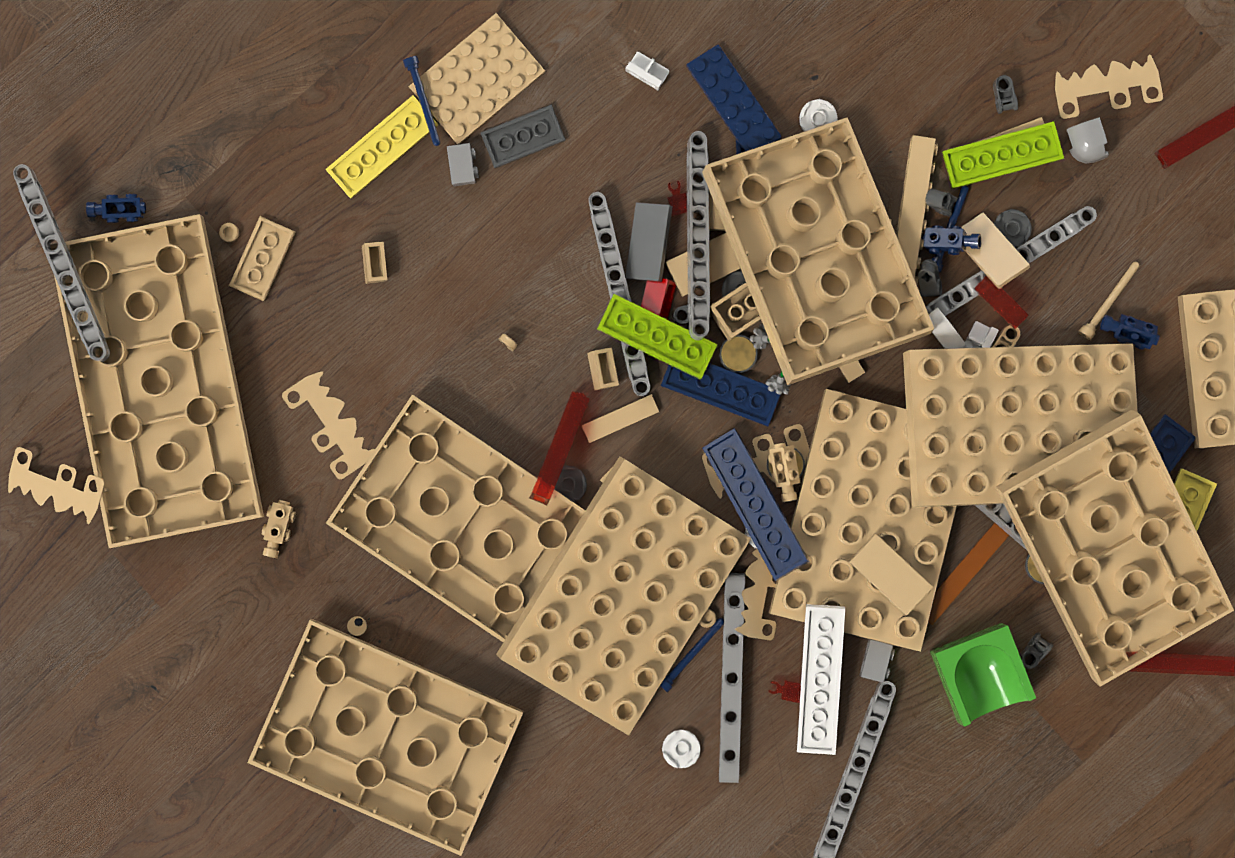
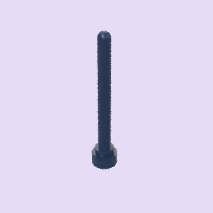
[403,56,440,146]
[932,185,969,273]
[660,618,724,693]

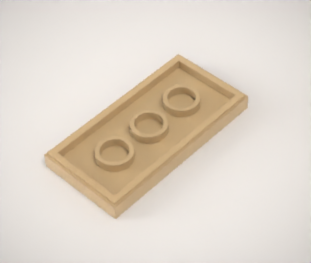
[953,213,1030,289]
[229,216,296,302]
[665,233,741,297]
[849,534,933,616]

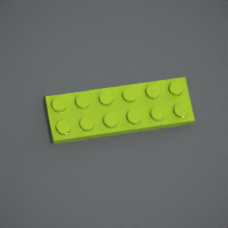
[942,121,1064,189]
[597,294,717,379]

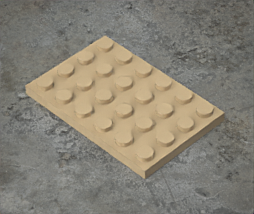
[408,13,545,145]

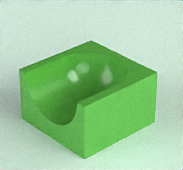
[930,623,1036,726]

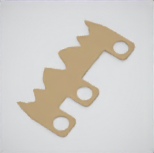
[1055,54,1163,119]
[282,372,375,479]
[702,424,809,499]
[8,447,104,524]
[735,549,776,640]

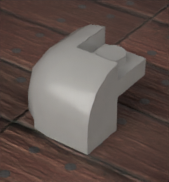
[1067,117,1109,163]

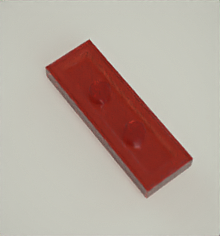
[974,275,1029,329]

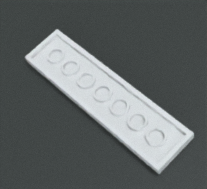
[797,604,845,755]

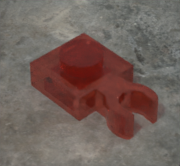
[667,181,687,217]
[768,680,801,704]

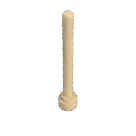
[1078,261,1139,340]

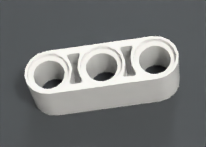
[929,307,967,349]

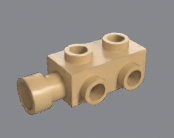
[768,443,800,502]
[262,500,296,559]

